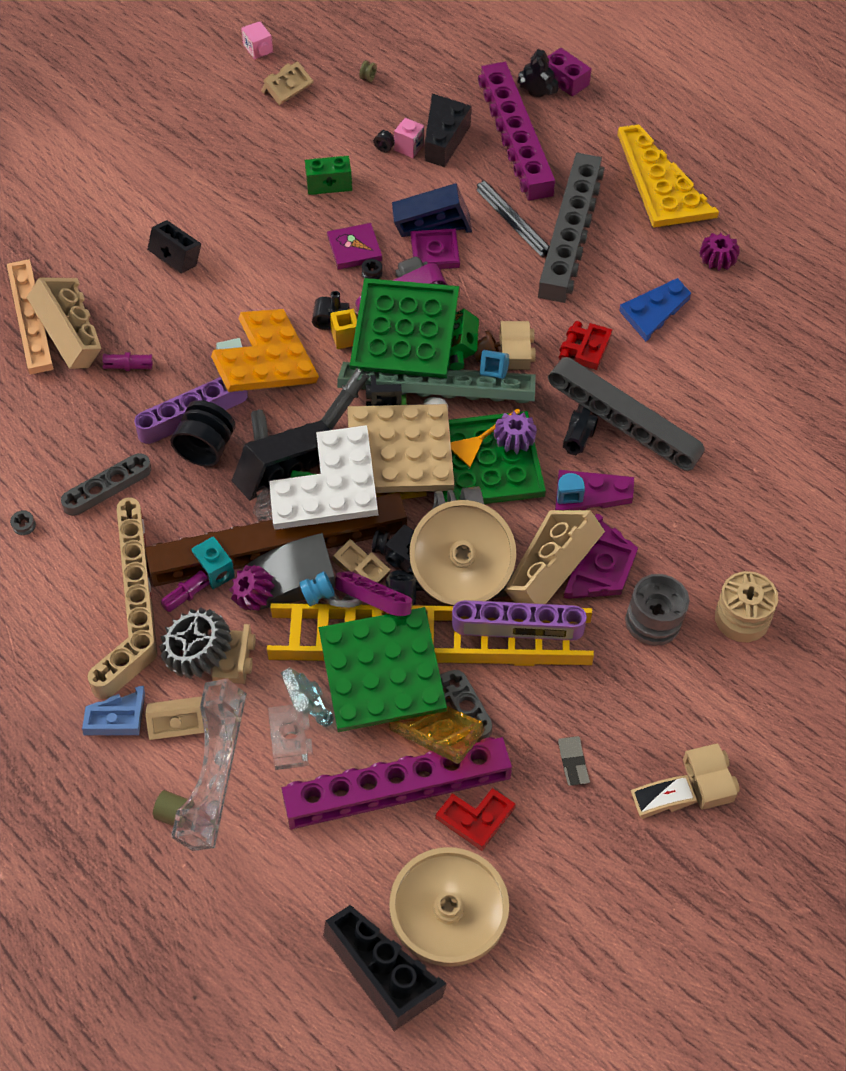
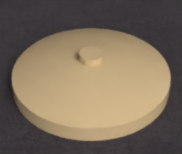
[409,500,516,606]
[389,847,509,967]

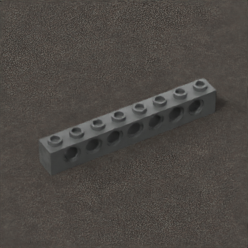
[538,152,605,303]

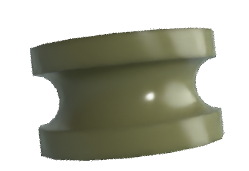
[359,60,377,82]

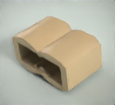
[499,321,535,370]
[683,743,739,810]

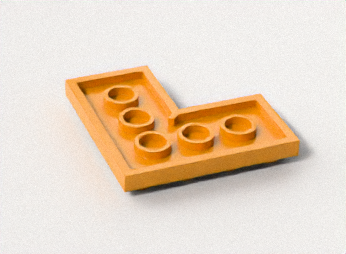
[211,309,319,392]

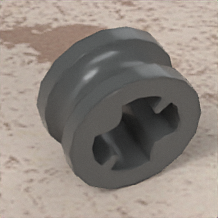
[10,510,36,535]

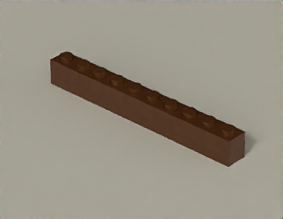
[145,492,407,587]

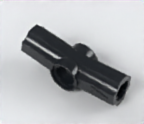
[563,404,598,456]

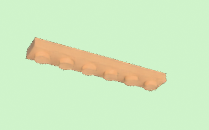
[7,259,54,375]

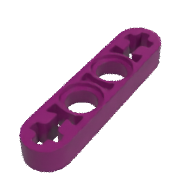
[335,571,412,616]

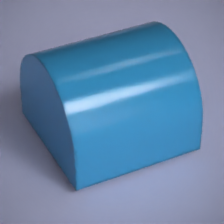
[480,350,509,379]
[557,473,585,504]

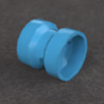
[300,571,335,606]

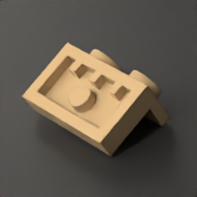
[261,61,313,105]
[212,624,256,684]

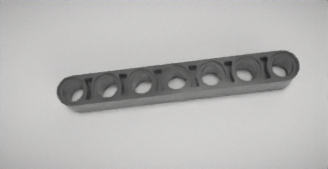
[548,357,705,471]

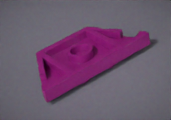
[563,513,638,599]

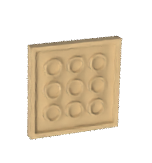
[348,404,454,493]

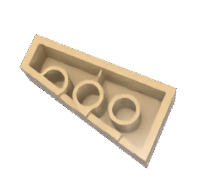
[27,278,102,369]
[504,510,605,604]

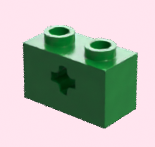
[305,156,352,195]

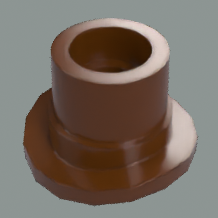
[474,330,501,362]

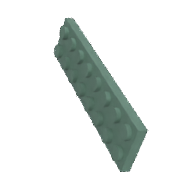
[337,362,536,403]

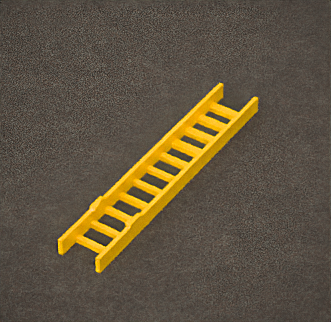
[267,603,594,666]

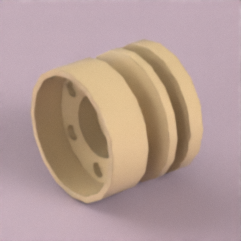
[715,571,778,643]

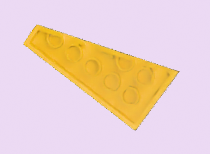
[617,124,719,228]

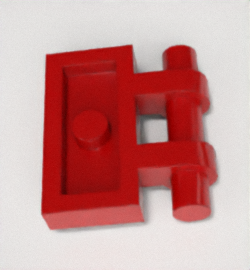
[559,321,613,370]

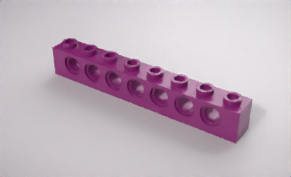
[478,62,555,201]
[281,737,512,830]

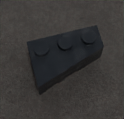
[425,93,472,167]

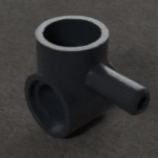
[312,291,350,330]
[386,570,424,606]

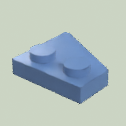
[82,686,145,735]

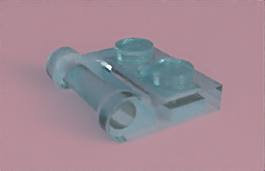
[281,667,334,727]

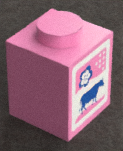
[241,21,273,59]
[394,118,424,158]

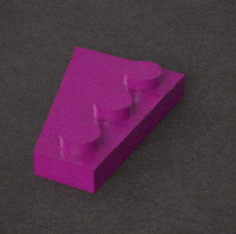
[555,470,634,510]

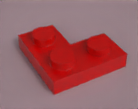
[435,788,516,851]

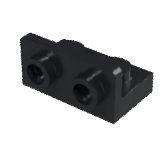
[366,375,402,406]

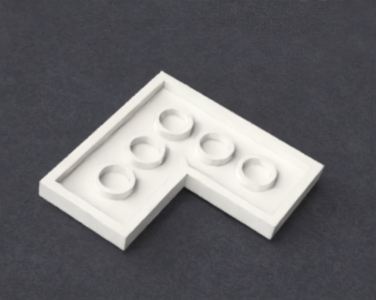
[269,425,378,530]

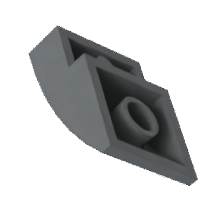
[248,533,335,610]

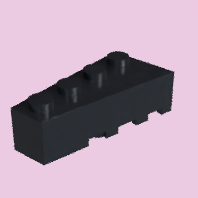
[232,420,330,501]
[323,905,447,1031]

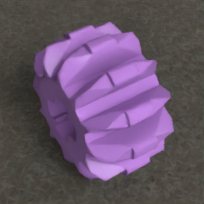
[494,411,537,454]

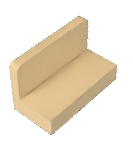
[145,697,205,740]

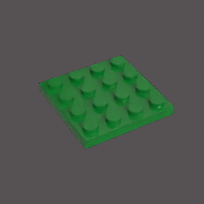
[350,278,460,379]
[442,411,546,504]
[318,607,447,732]

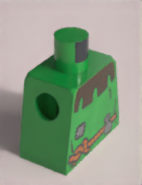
[449,308,479,371]

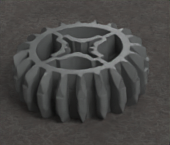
[159,607,233,679]

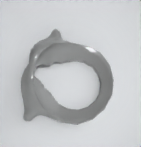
[322,594,362,608]

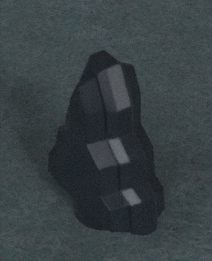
[517,49,558,97]

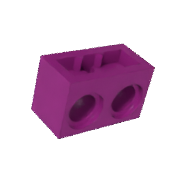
[547,48,592,97]

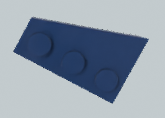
[392,183,472,237]

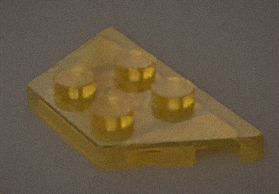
[389,706,484,764]

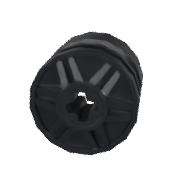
[170,400,236,467]

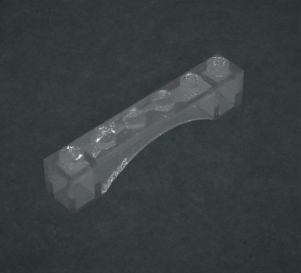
[171,679,247,851]

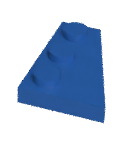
[619,278,691,342]

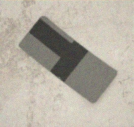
[558,736,590,786]

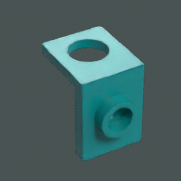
[192,536,235,590]

